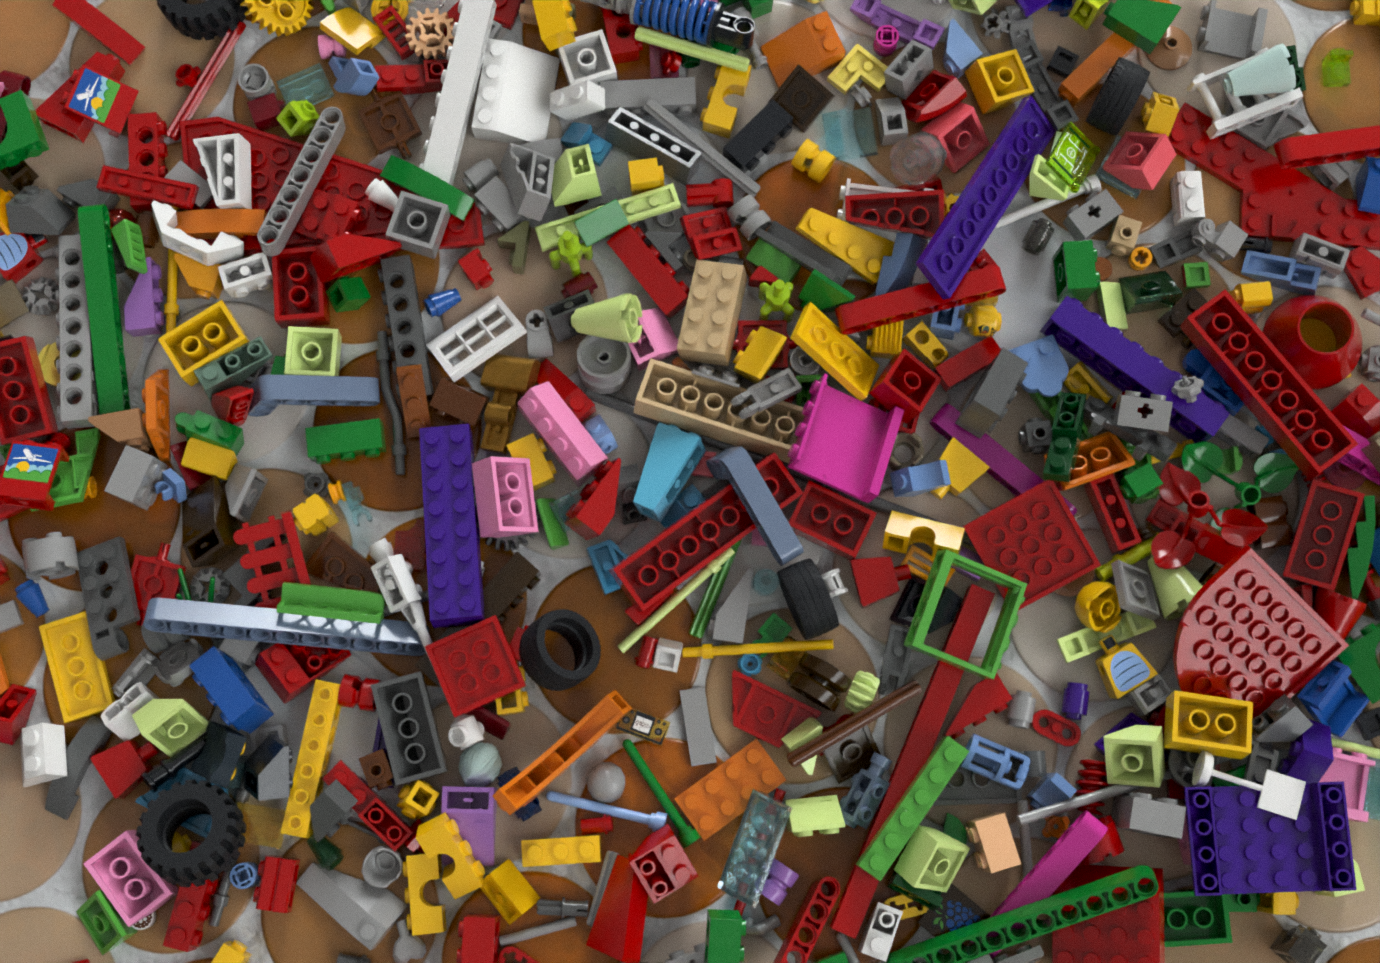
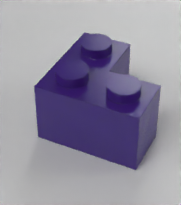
[1277,719,1334,783]

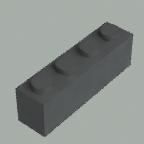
[605,107,702,186]

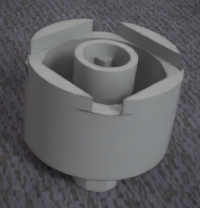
[22,532,79,580]

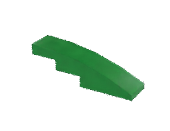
[1346,495,1376,599]

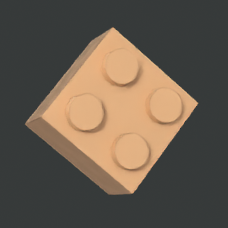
[965,812,1021,873]

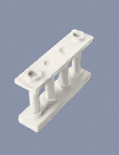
[1185,48,1303,140]

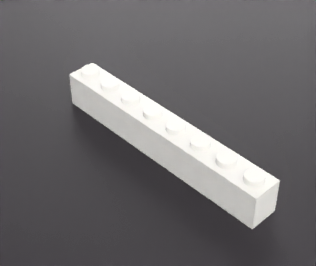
[419,0,497,186]

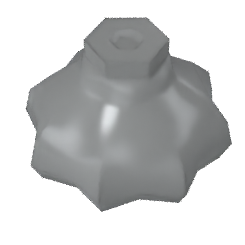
[1171,376,1204,403]

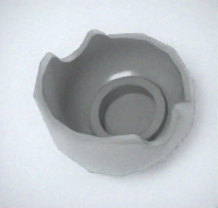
[587,762,625,803]
[361,846,403,888]

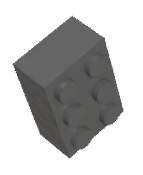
[955,348,1028,439]

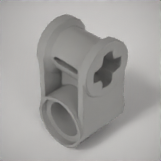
[525,310,554,359]

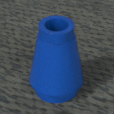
[423,288,461,317]
[14,580,50,618]

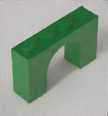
[0,90,49,170]
[1338,623,1380,704]

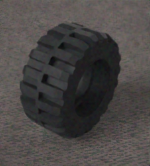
[156,0,248,40]
[136,779,246,887]

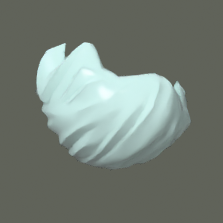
[458,742,503,787]

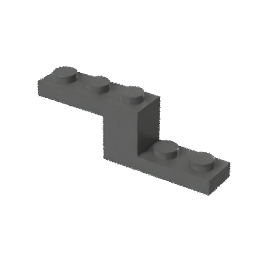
[210,533,288,641]

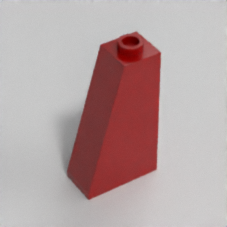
[35,51,126,143]
[586,853,648,963]

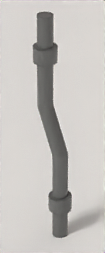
[376,331,407,475]
[208,772,250,927]

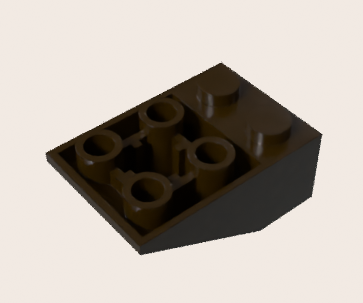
[182,476,241,568]

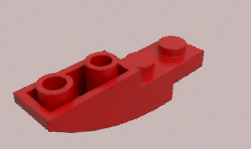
[374,59,449,95]
[1146,498,1245,565]
[322,760,413,851]

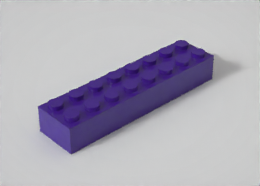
[1039,296,1230,443]
[419,424,485,628]

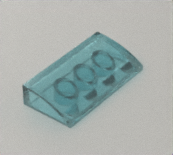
[717,789,792,908]

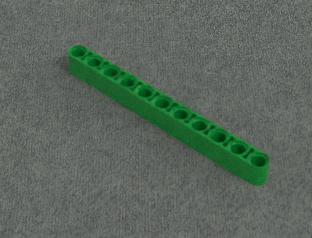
[883,865,1159,963]

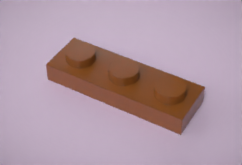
[396,364,432,438]

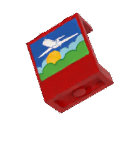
[60,65,139,138]
[0,439,70,511]

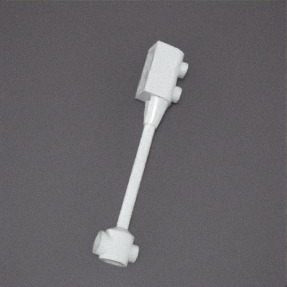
[371,554,484,750]

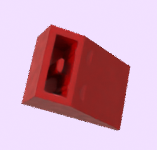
[564,457,621,541]
[255,643,352,704]

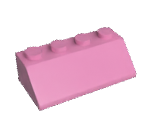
[517,381,608,487]

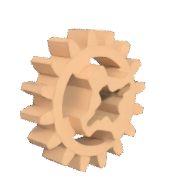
[405,8,454,60]

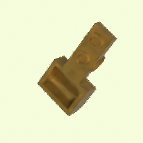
[480,353,541,454]

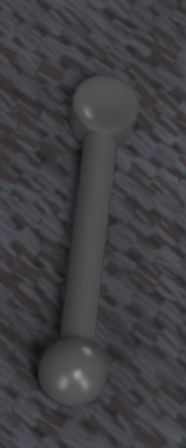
[339,819,385,844]

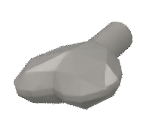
[392,919,426,963]

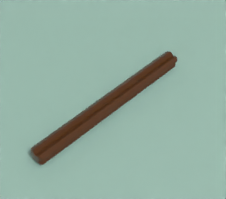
[786,680,922,767]

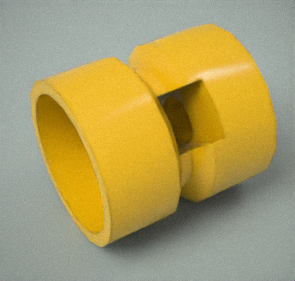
[791,139,836,183]

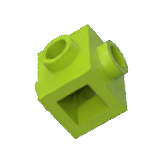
[276,100,320,137]

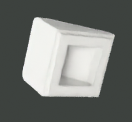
[652,638,683,673]

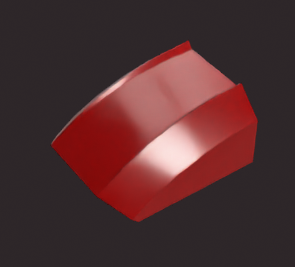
[901,70,967,123]

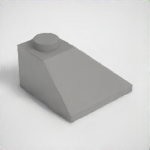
[225,464,269,523]

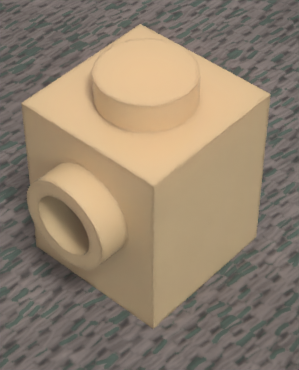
[1105,215,1142,256]

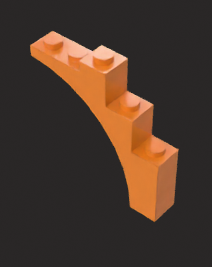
[492,690,632,815]

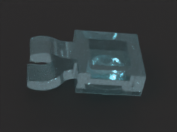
[341,481,373,527]

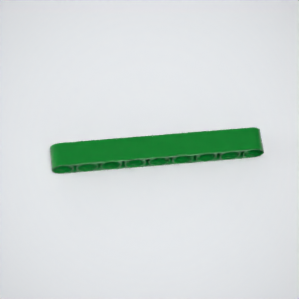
[78,204,131,415]

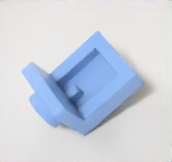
[582,414,618,454]

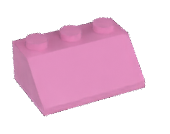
[472,456,538,538]
[83,830,178,927]

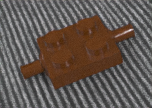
[358,85,423,160]

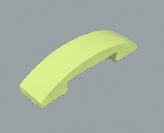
[1056,611,1157,663]

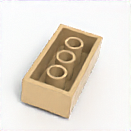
[677,260,747,366]

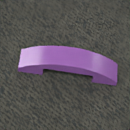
[850,0,945,50]

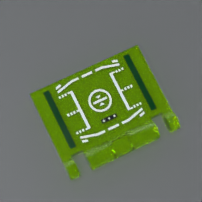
[1045,121,1100,193]

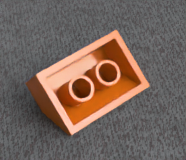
[1044,431,1135,491]

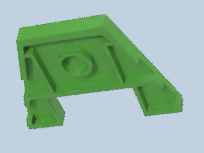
[0,428,101,512]

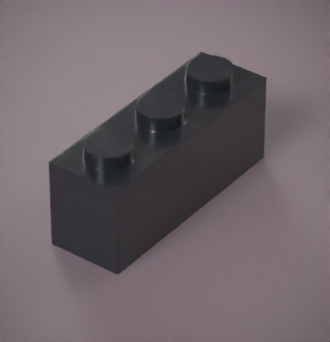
[723,99,793,173]

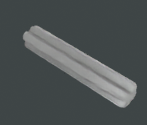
[586,851,620,927]

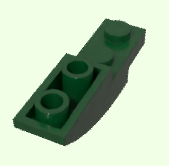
[1043,392,1086,482]

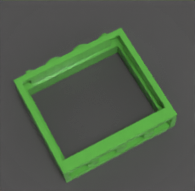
[904,549,1027,679]

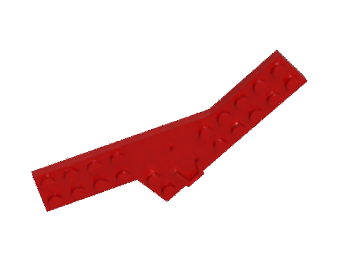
[1167,102,1380,251]

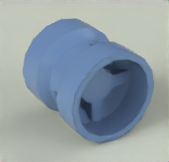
[229,862,261,889]

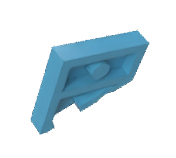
[586,539,628,595]

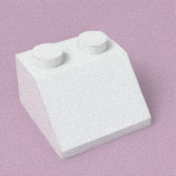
[20,723,67,787]

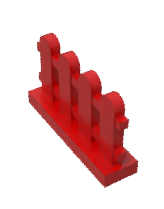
[233,510,311,609]

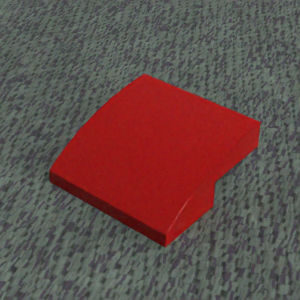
[680,206,743,260]

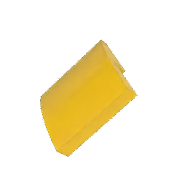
[320,7,385,55]

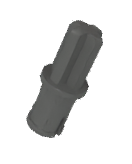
[536,897,588,918]

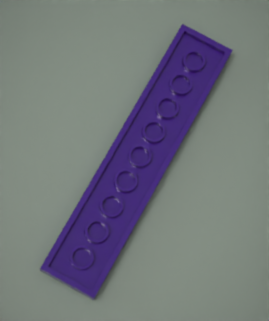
[915,96,1056,299]

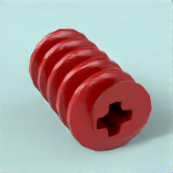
[1074,759,1109,816]

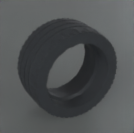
[1086,57,1150,136]
[777,558,839,640]
[519,609,601,691]

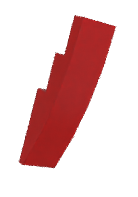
[52,0,145,66]

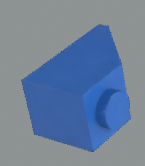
[1355,156,1380,214]

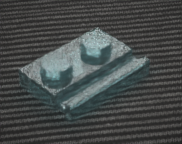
[276,63,335,105]

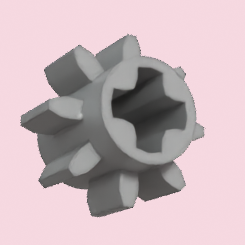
[980,8,1012,39]

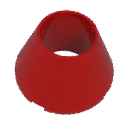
[1262,295,1362,390]

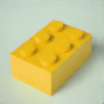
[158,300,250,387]
[1164,690,1253,760]

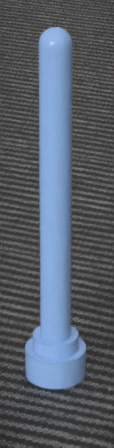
[546,791,667,832]

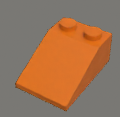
[760,11,846,89]

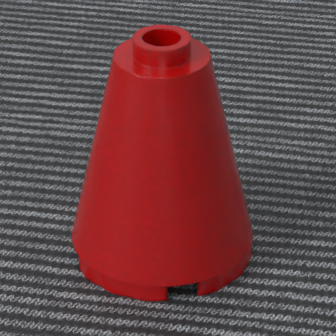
[1313,587,1367,640]

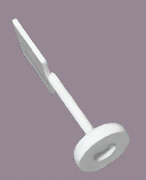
[1192,750,1306,820]

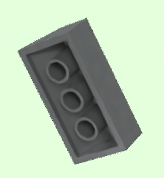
[371,671,449,786]

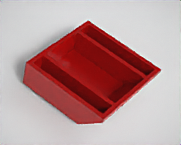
[1052,865,1165,963]

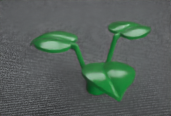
[1181,441,1299,531]

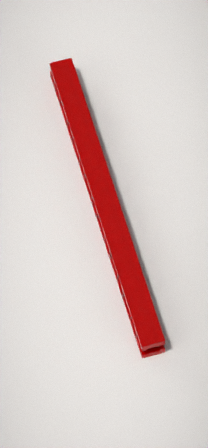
[829,584,995,939]

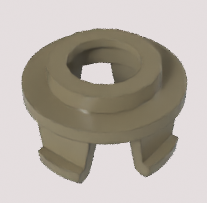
[888,432,924,471]

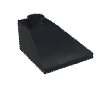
[889,576,964,634]

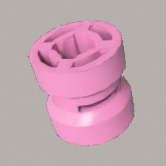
[318,34,346,59]

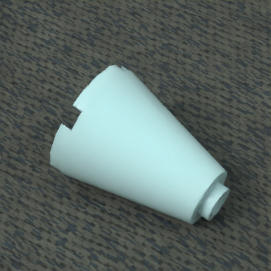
[1223,43,1296,97]

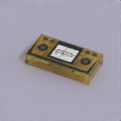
[614,708,671,747]

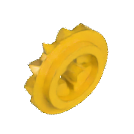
[371,0,409,28]

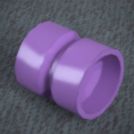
[752,857,799,906]

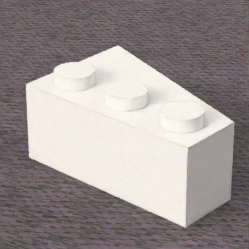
[193,133,252,209]

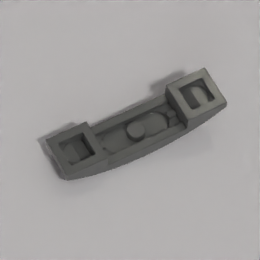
[1012,39,1079,131]
[45,715,112,820]

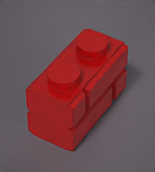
[253,855,300,913]

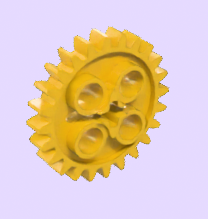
[240,0,314,37]

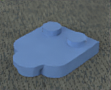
[1008,334,1069,397]

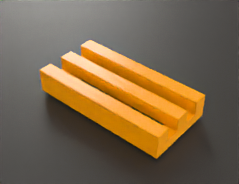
[899,544,955,586]

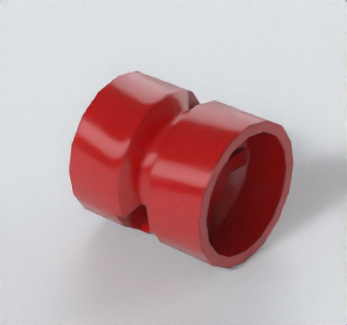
[338,674,381,712]

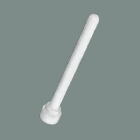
[995,174,1102,228]

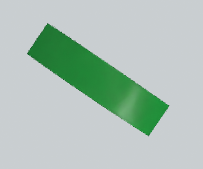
[380,155,475,221]

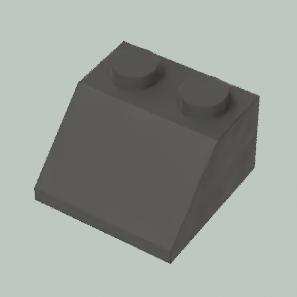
[6,185,76,235]

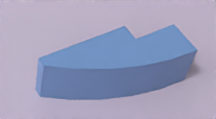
[875,233,926,296]
[1241,250,1321,295]

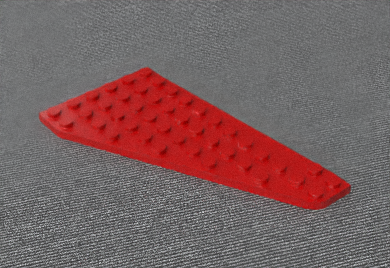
[180,117,485,256]

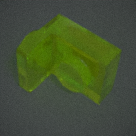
[1322,48,1354,87]

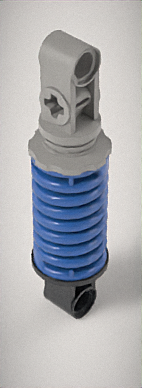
[580,0,755,50]

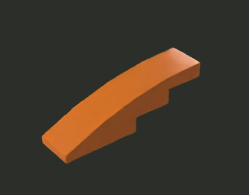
[175,209,267,239]

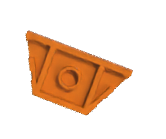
[142,369,171,462]

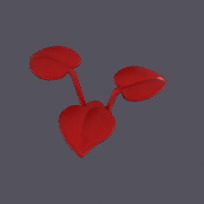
[1151,462,1268,570]

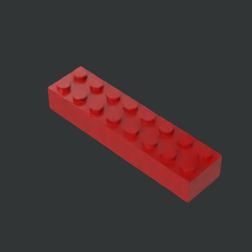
[1180,289,1358,481]
[609,452,803,612]

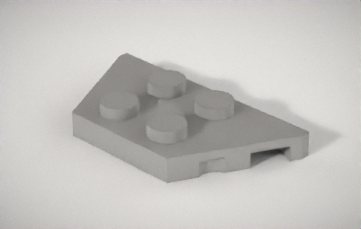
[1224,93,1309,150]

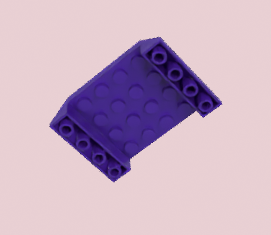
[1184,781,1357,896]

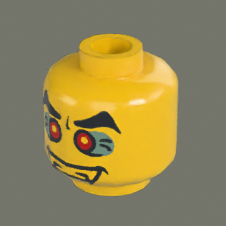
[964,305,1002,337]

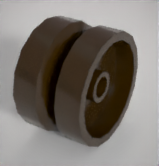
[786,652,852,712]

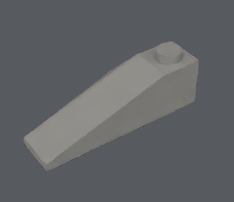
[296,862,409,950]

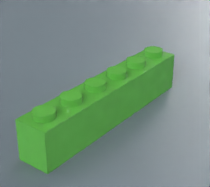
[856,736,969,881]

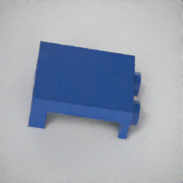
[1297,660,1370,738]

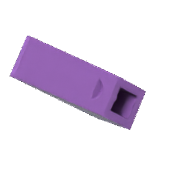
[124,257,165,337]

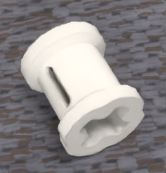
[821,568,848,599]

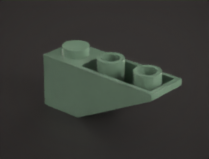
[194,336,273,402]

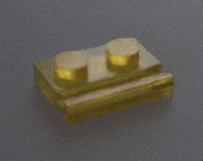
[237,802,286,849]

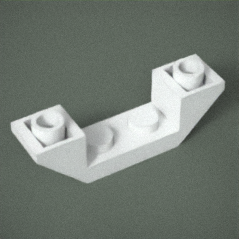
[151,201,244,266]

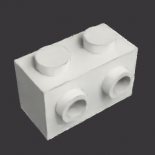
[218,252,273,298]

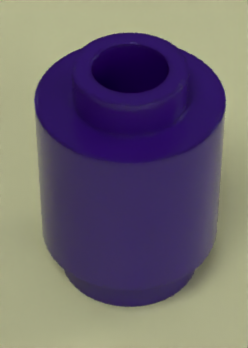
[1061,682,1090,720]

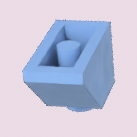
[943,18,983,79]

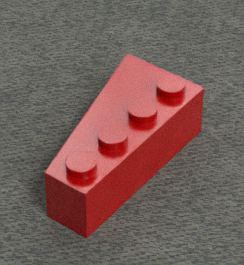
[845,189,947,240]

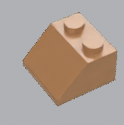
[88,408,154,453]

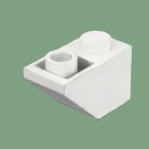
[858,902,903,962]

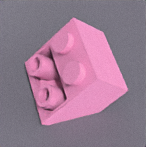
[628,308,678,372]

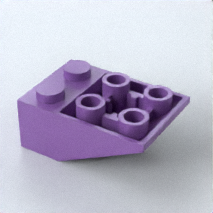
[441,786,497,866]

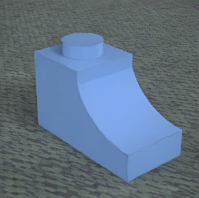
[890,460,951,497]
[1027,772,1077,810]

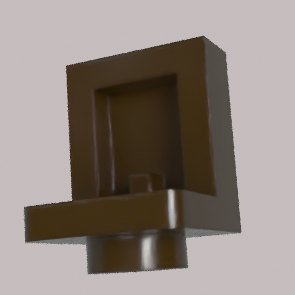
[0,160,39,191]

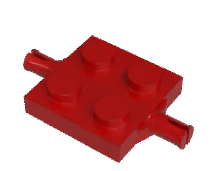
[732,320,798,370]
[131,542,187,626]

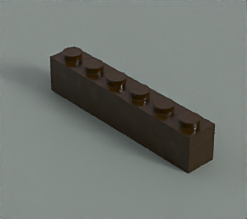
[415,552,541,687]

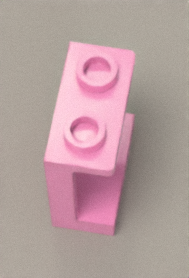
[1319,747,1376,822]

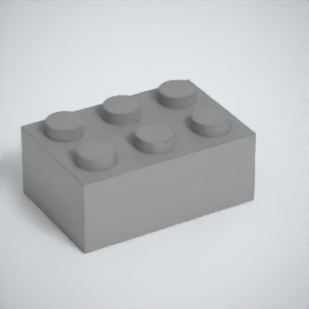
[1111,792,1186,839]

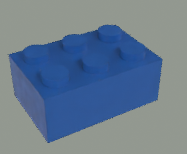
[189,646,274,734]

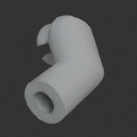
[743,914,781,935]

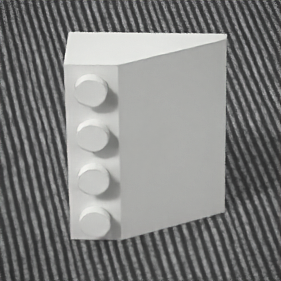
[472,39,560,145]

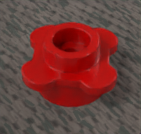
[661,50,682,75]
[175,64,201,87]

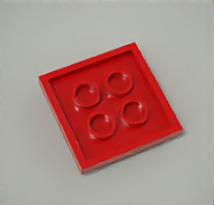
[425,615,527,718]

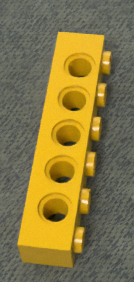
[281,680,342,838]

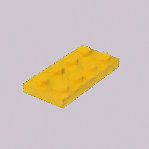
[790,302,880,401]
[39,611,115,723]

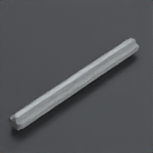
[643,98,761,197]

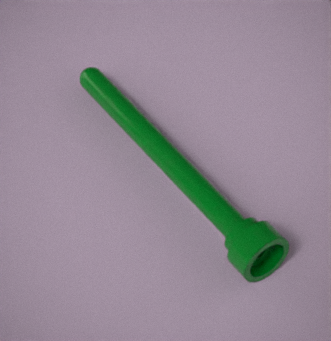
[622,739,701,849]

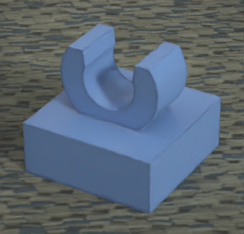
[154,468,187,503]

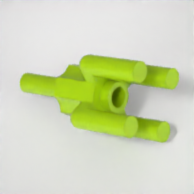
[549,231,593,278]
[758,279,794,323]

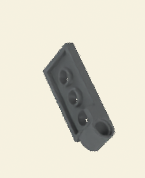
[77,537,140,661]
[929,751,1047,806]

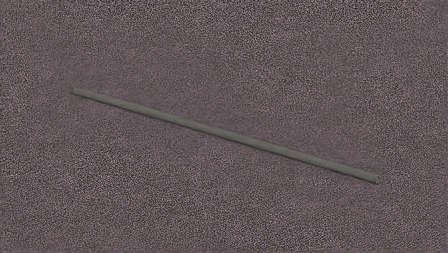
[586,389,974,547]

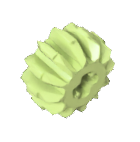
[844,670,880,713]

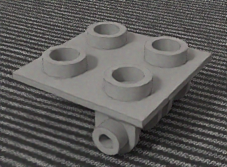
[691,363,743,388]

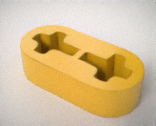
[883,894,929,920]

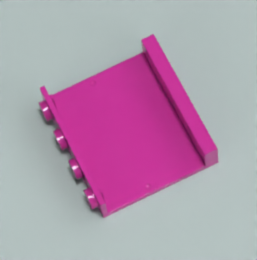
[788,373,904,503]

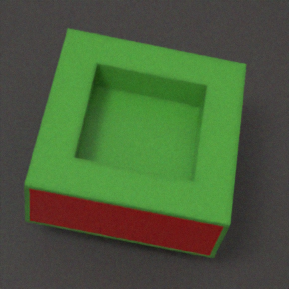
[1181,262,1211,289]

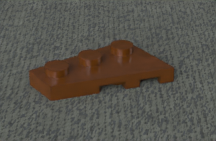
[306,532,381,592]

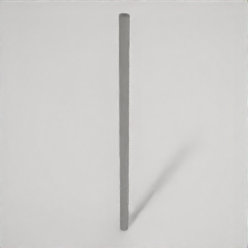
[1016,742,1272,826]

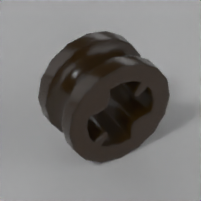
[1137,522,1157,540]

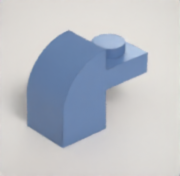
[328,56,380,96]

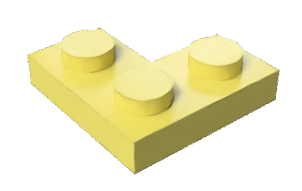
[827,43,888,95]

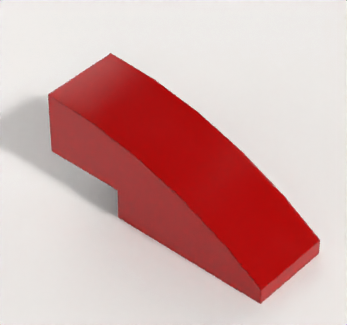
[933,337,1001,392]

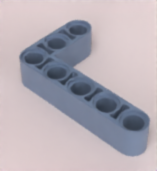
[248,375,380,417]
[706,446,804,566]

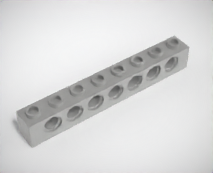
[55,235,98,429]

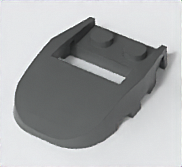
[1168,739,1279,789]

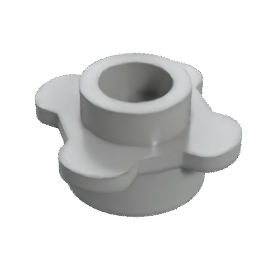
[851,85,872,108]

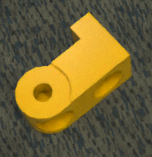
[902,321,949,370]

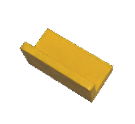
[480,859,540,925]

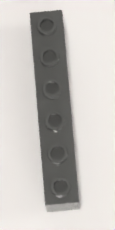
[378,255,434,401]

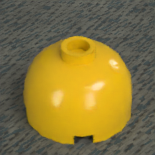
[1075,581,1122,633]

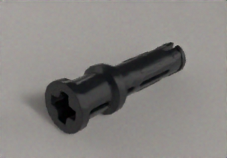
[141,732,207,793]

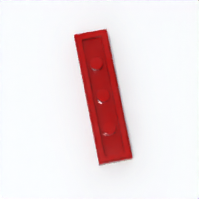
[96,165,199,210]

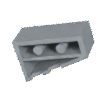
[500,142,555,221]

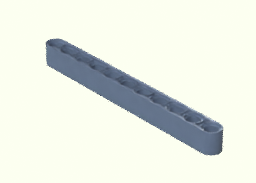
[143,598,430,656]

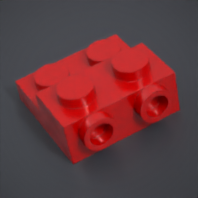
[296,188,362,243]

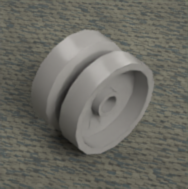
[577,335,632,394]

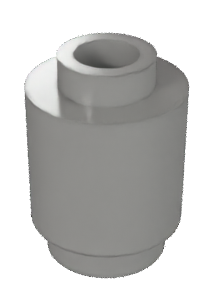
[462,158,499,192]
[1007,690,1036,729]

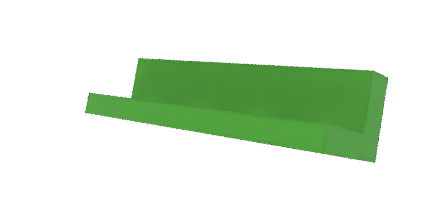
[276,582,385,624]

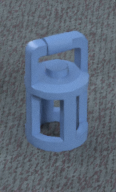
[960,733,1030,790]

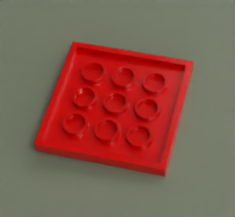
[962,480,1101,610]

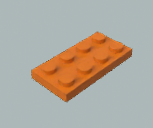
[674,738,786,841]

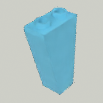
[633,422,706,523]

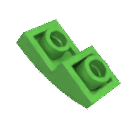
[745,239,801,283]

